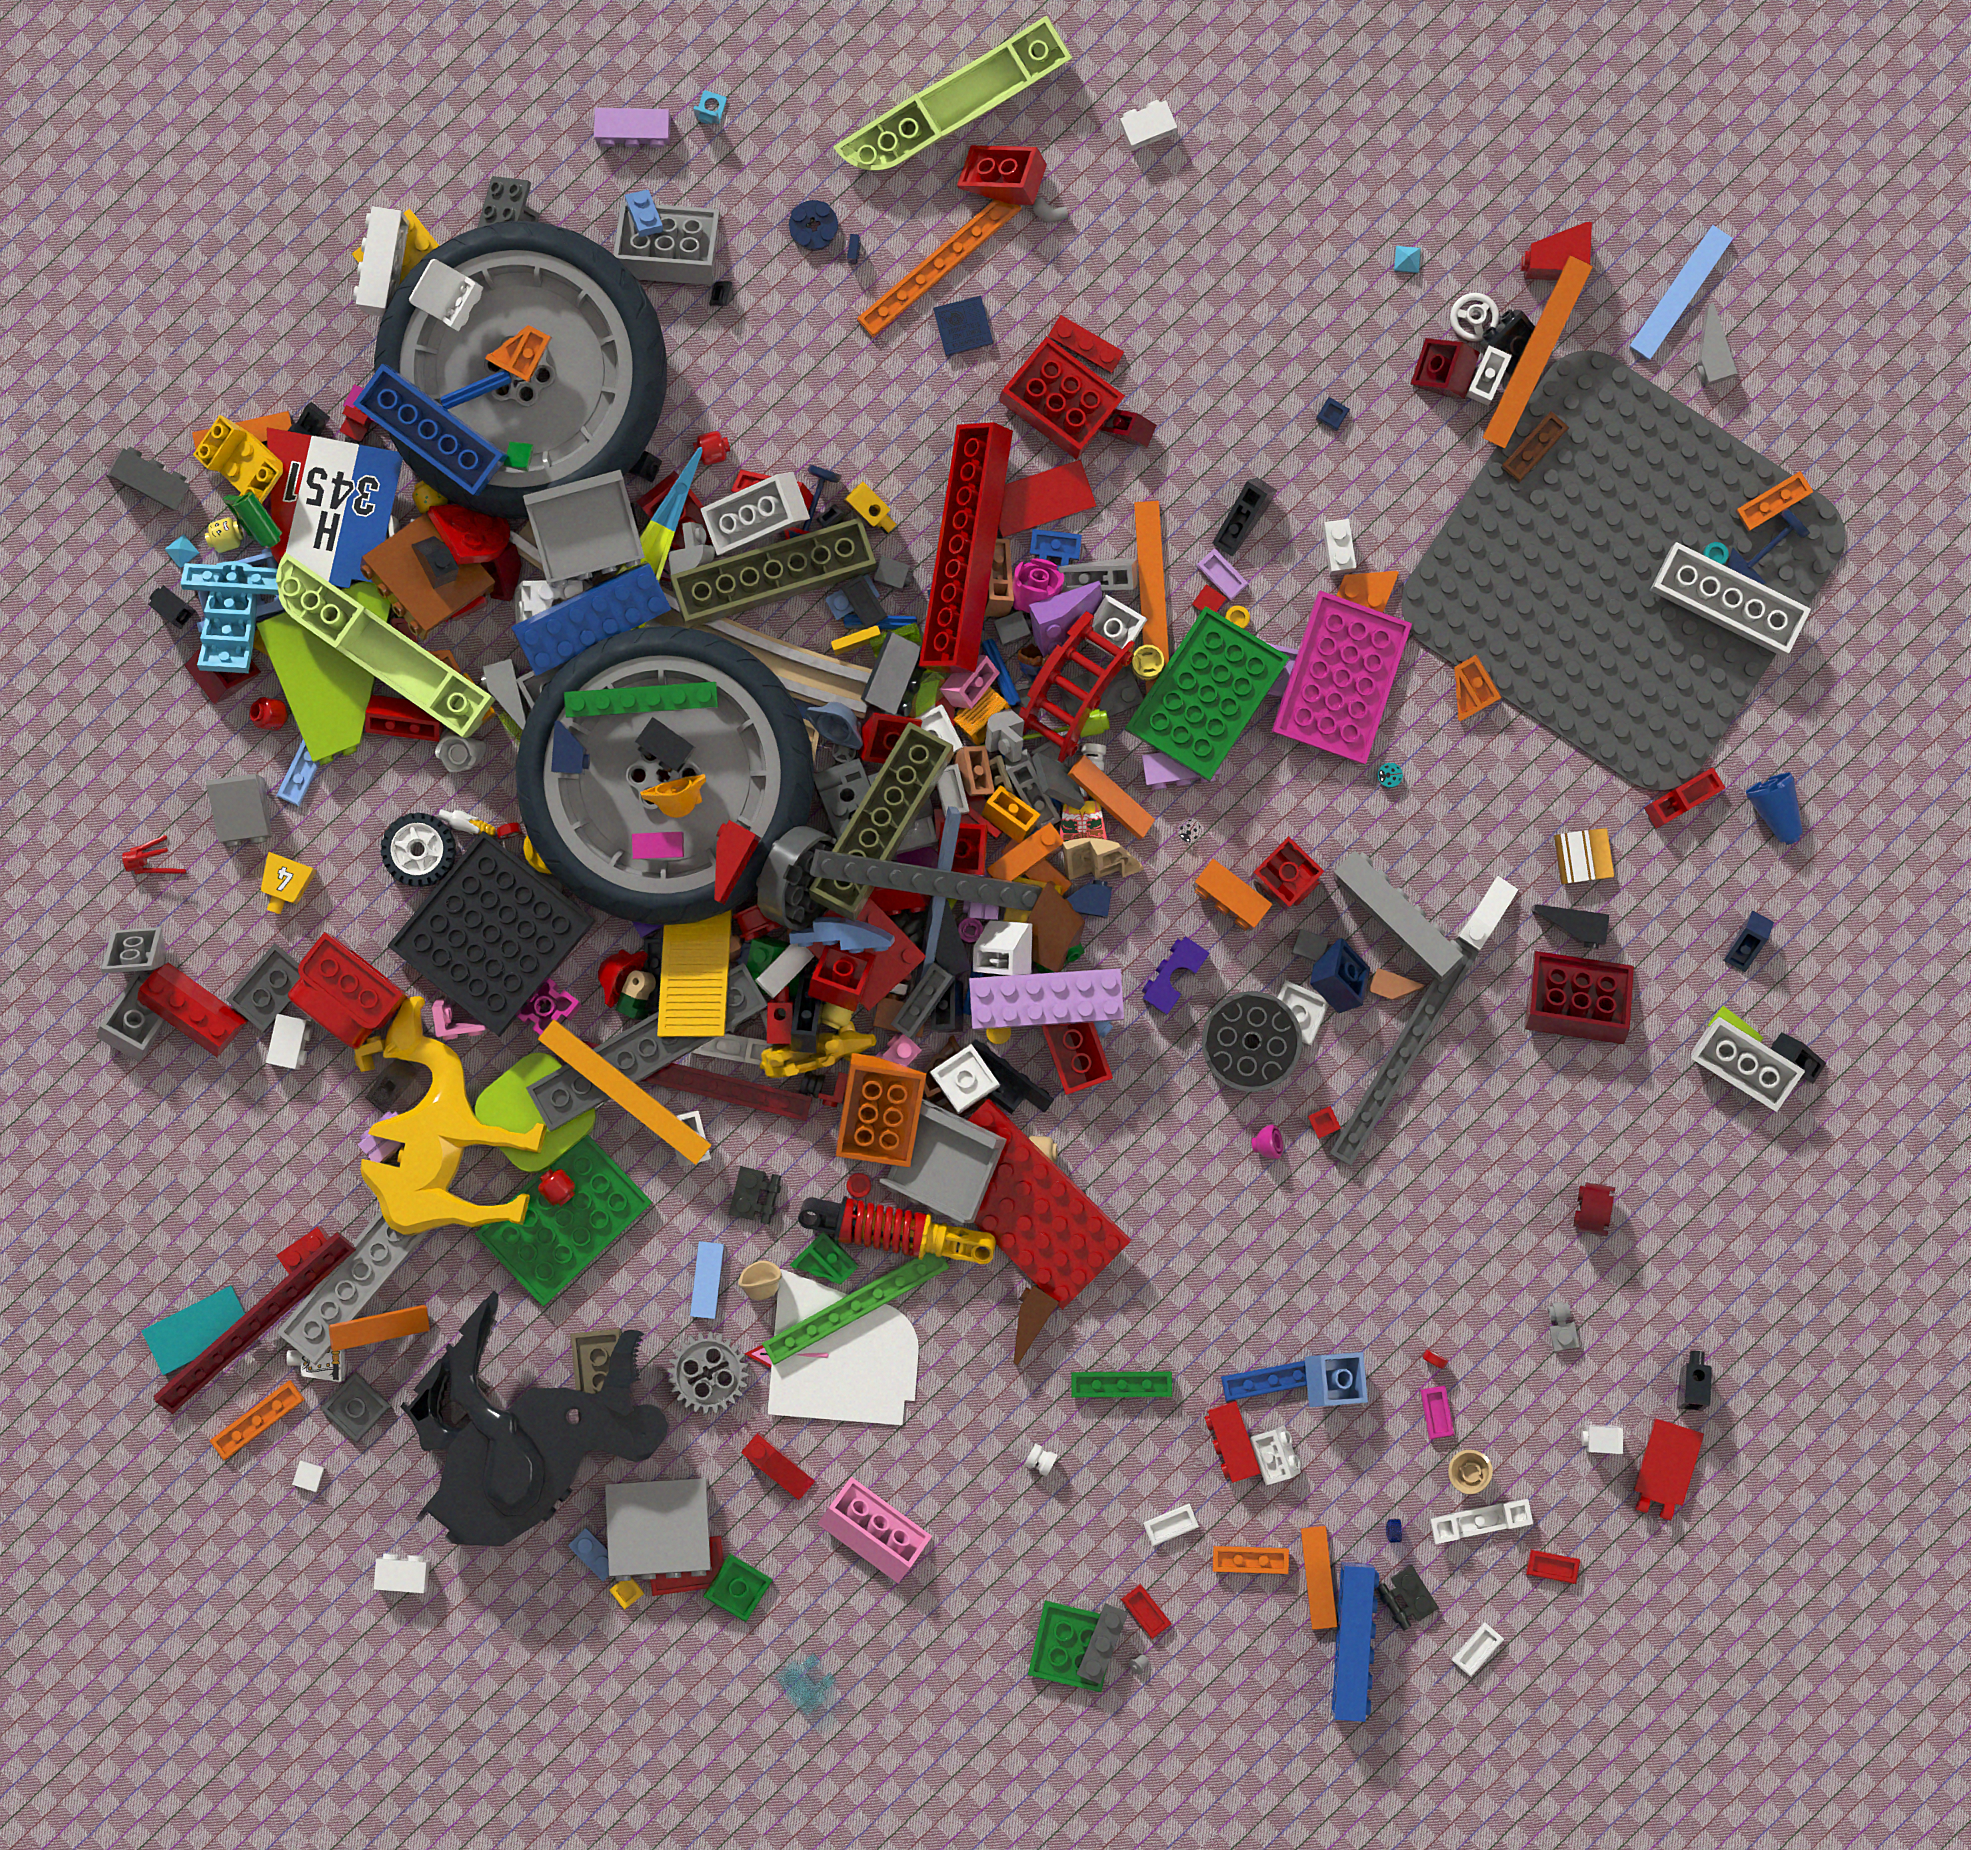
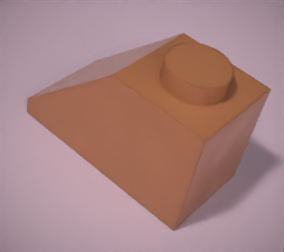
[952,746,994,796]

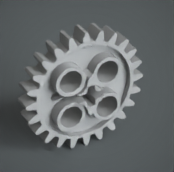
[667,1332,749,1414]

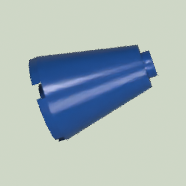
[1745,772,1803,845]

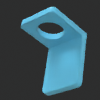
[693,90,727,124]

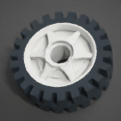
[380,813,456,887]

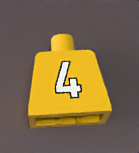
[261,852,317,915]

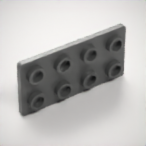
[477,176,540,228]

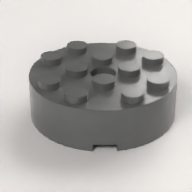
[756,825,838,931]
[1202,991,1302,1092]

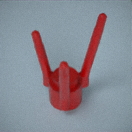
[122,835,187,875]

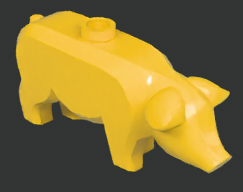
[759,1021,876,1078]

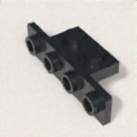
[971,1039,1054,1115]

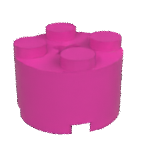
[1012,558,1064,613]

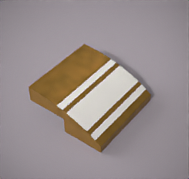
[1554,828,1614,884]

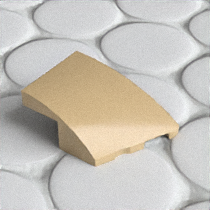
[1063,838,1144,880]

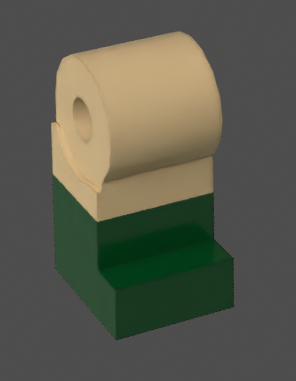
[615,971,656,1020]

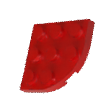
[427,504,510,564]

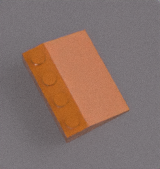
[836,1053,926,1167]

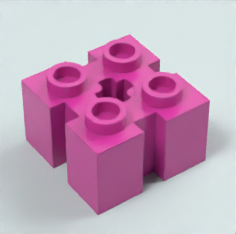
[517,978,582,1035]

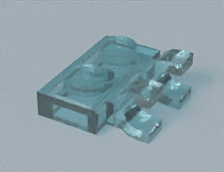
[775,1653,836,1715]

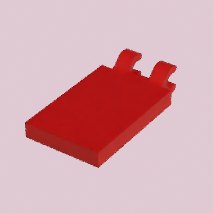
[1633,1418,1704,1521]

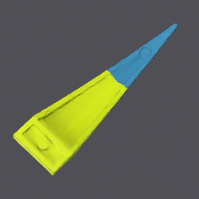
[613,447,703,630]

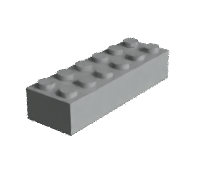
[1334,851,1463,983]

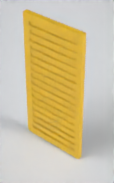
[657,909,732,1038]

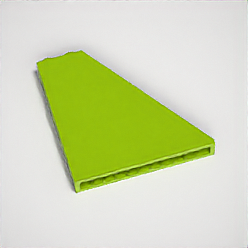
[257,581,392,766]

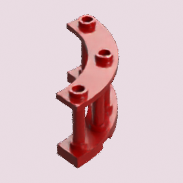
[1018,611,1135,763]

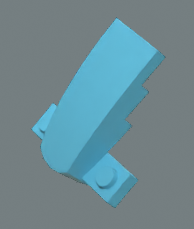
[180,561,279,673]

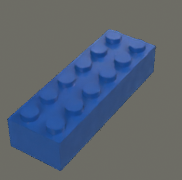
[353,363,508,496]
[511,561,671,676]
[1331,1562,1379,1722]

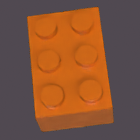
[1193,859,1273,931]

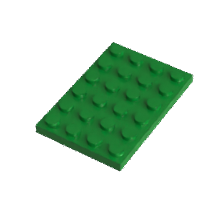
[1125,606,1290,782]
[475,1135,653,1307]

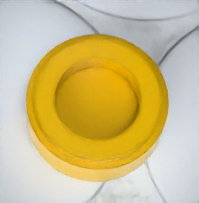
[1225,606,1250,629]

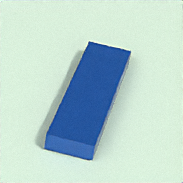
[1221,1360,1307,1402]

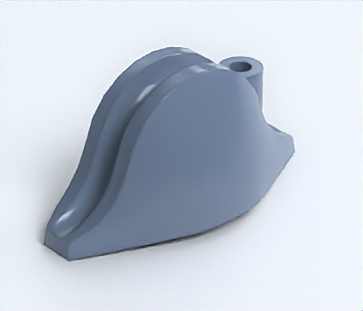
[804,702,863,750]

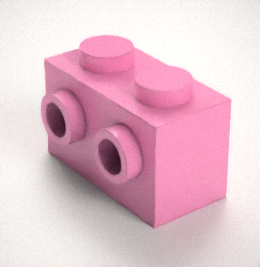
[940,655,1000,709]
[876,1034,923,1067]

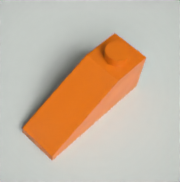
[986,822,1064,881]

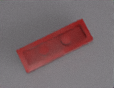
[1048,314,1124,375]

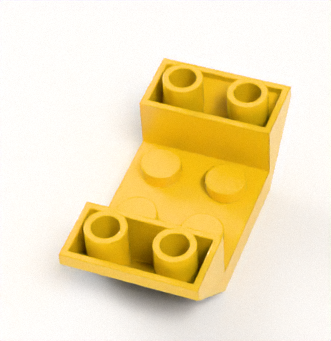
[193,415,283,504]

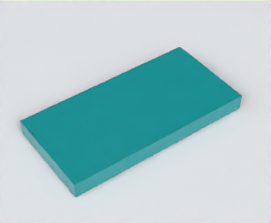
[141,1285,246,1375]

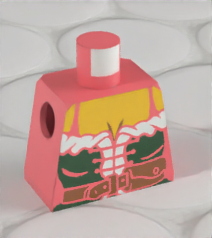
[1060,787,1107,842]

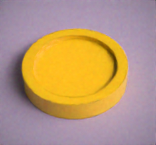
[986,1028,1011,1044]

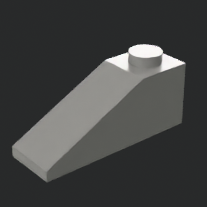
[1696,303,1737,387]
[1058,559,1139,592]
[481,659,529,730]
[1004,748,1062,830]

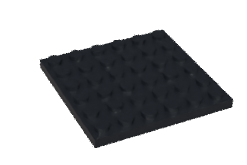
[387,831,596,1037]

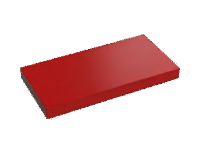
[998,459,1097,538]

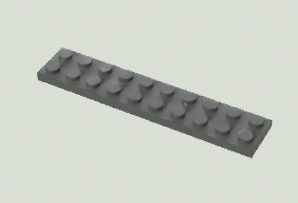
[526,963,768,1132]

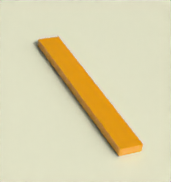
[538,1019,712,1165]

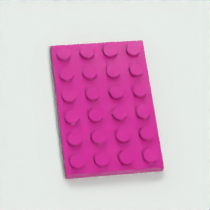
[1271,590,1412,765]

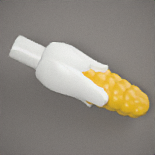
[438,809,496,837]

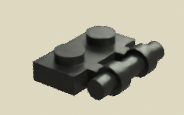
[728,1166,782,1225]
[1376,1564,1439,1631]

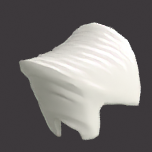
[435,728,486,772]

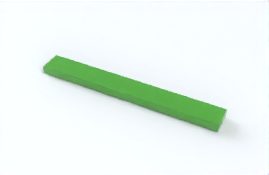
[762,1253,950,1365]

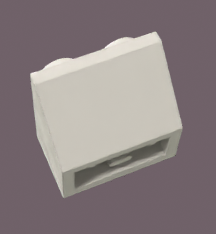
[973,920,1032,975]

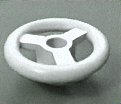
[1450,293,1500,342]

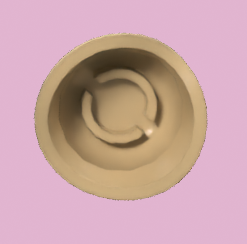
[739,1261,782,1301]
[1448,1450,1493,1494]

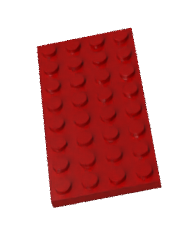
[968,1099,1132,1310]

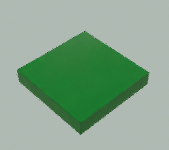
[703,1553,773,1622]

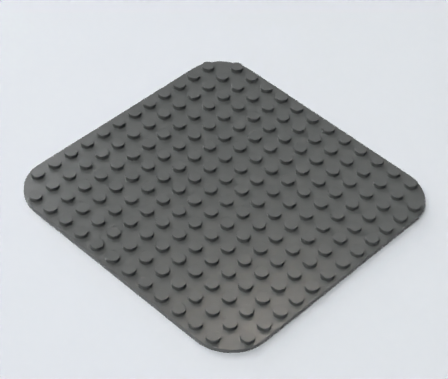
[1401,350,1845,791]

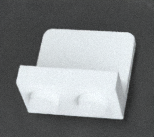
[409,259,484,331]

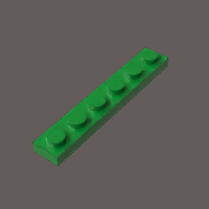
[564,682,719,718]

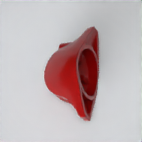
[598,949,648,1008]

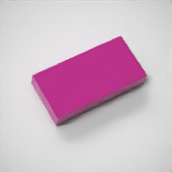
[632,832,684,859]
[1420,1385,1454,1440]

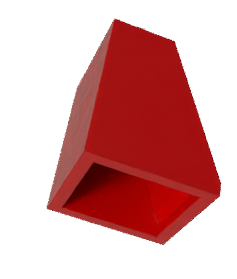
[1520,222,1592,280]

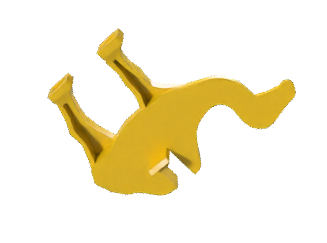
[360,996,547,1236]

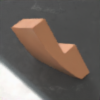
[1369,968,1424,1001]

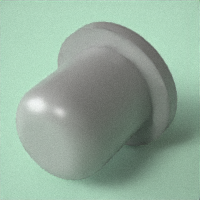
[1129,1655,1149,1675]

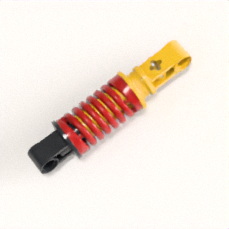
[798,1196,996,1264]

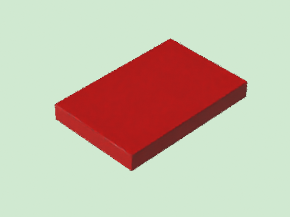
[650,1535,725,1596]

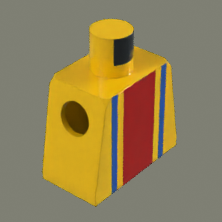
[842,481,897,535]

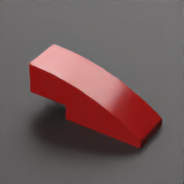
[1644,767,1726,829]

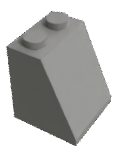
[206,773,272,847]

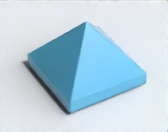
[1394,246,1421,273]
[165,534,199,569]

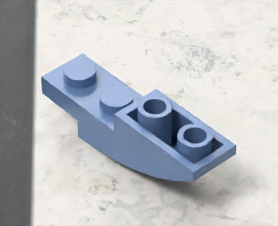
[789,917,895,953]

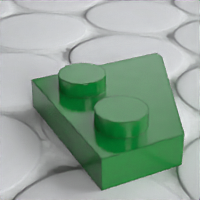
[790,1232,860,1285]

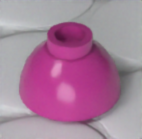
[1251,1124,1283,1159]

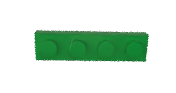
[1071,1371,1172,1398]

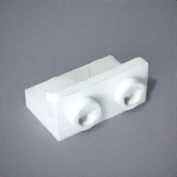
[1249,1425,1301,1486]

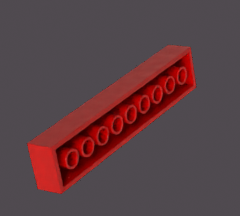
[919,422,1013,673]

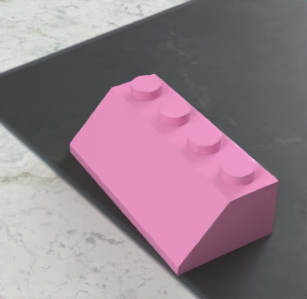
[817,1477,932,1583]

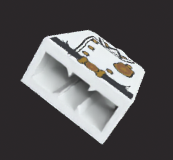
[287,1348,345,1382]

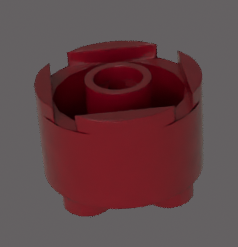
[1573,1182,1616,1237]

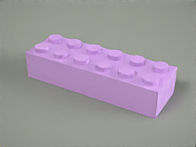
[969,968,1124,1030]

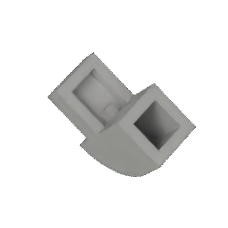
[668,522,715,575]
[985,708,1024,762]

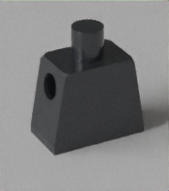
[1677,1351,1712,1411]

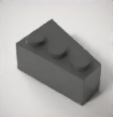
[106,446,190,511]

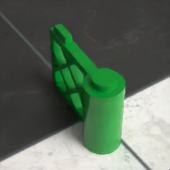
[222,492,282,548]

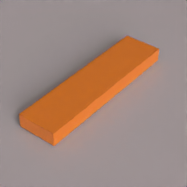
[192,411,293,449]
[1068,755,1155,840]
[328,1305,430,1351]
[209,1380,306,1461]
[1300,1525,1337,1630]

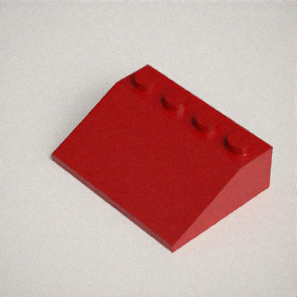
[999,336,1125,460]
[806,897,926,1011]

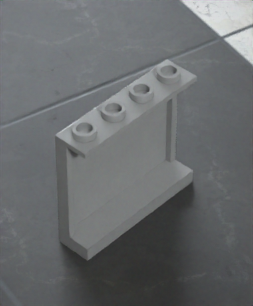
[523,470,645,587]
[879,1099,1007,1225]
[605,1478,712,1581]

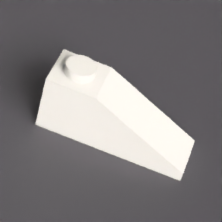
[1456,876,1518,951]

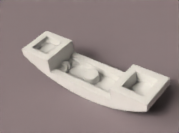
[755,926,814,998]
[690,1034,773,1065]
[1430,1499,1533,1544]

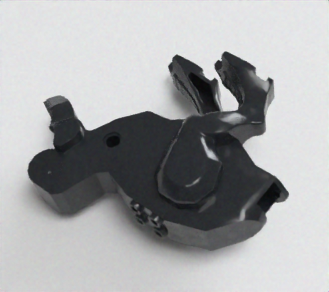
[400,1291,670,1546]

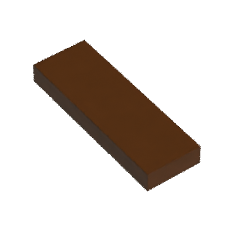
[1501,411,1569,483]

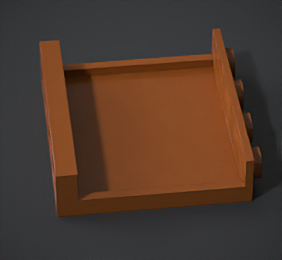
[360,511,495,641]

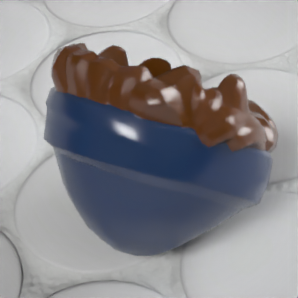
[1017,644,1064,683]

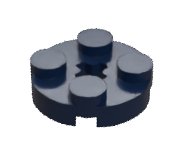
[789,200,838,251]

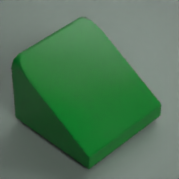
[503,442,534,472]

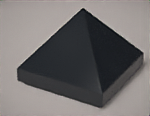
[709,281,734,306]
[816,504,846,528]

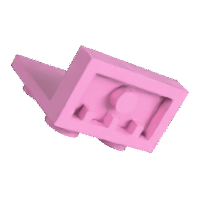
[432,998,487,1040]

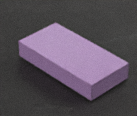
[1196,548,1249,602]

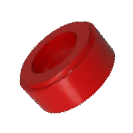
[496,822,523,840]
[846,1173,872,1198]
[1422,1349,1449,1369]

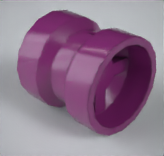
[958,918,983,944]

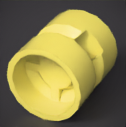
[1131,645,1164,681]

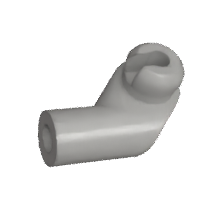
[1033,198,1068,222]

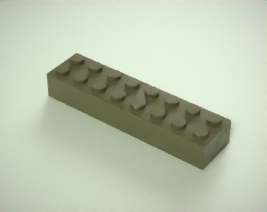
[670,517,876,628]
[809,722,954,922]

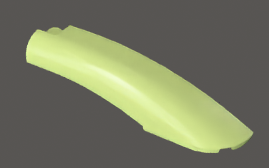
[833,16,1073,171]
[276,552,496,738]

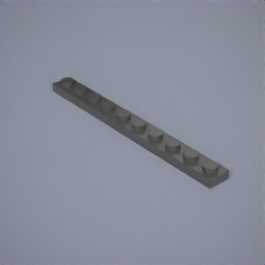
[810,849,1043,911]
[1329,939,1479,1166]

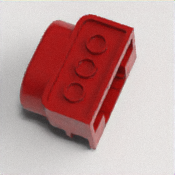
[288,932,411,1050]

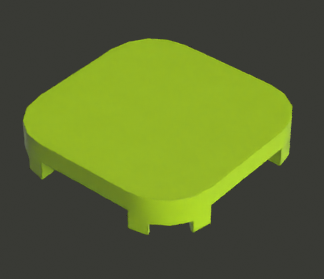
[475,1052,596,1173]

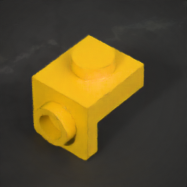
[354,1036,386,1072]

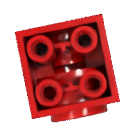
[1250,836,1325,911]

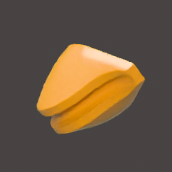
[640,774,706,818]

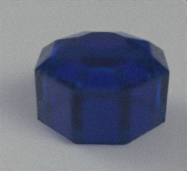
[1385,1518,1402,1543]

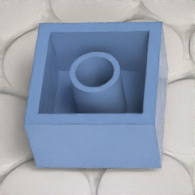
[1305,1352,1368,1407]

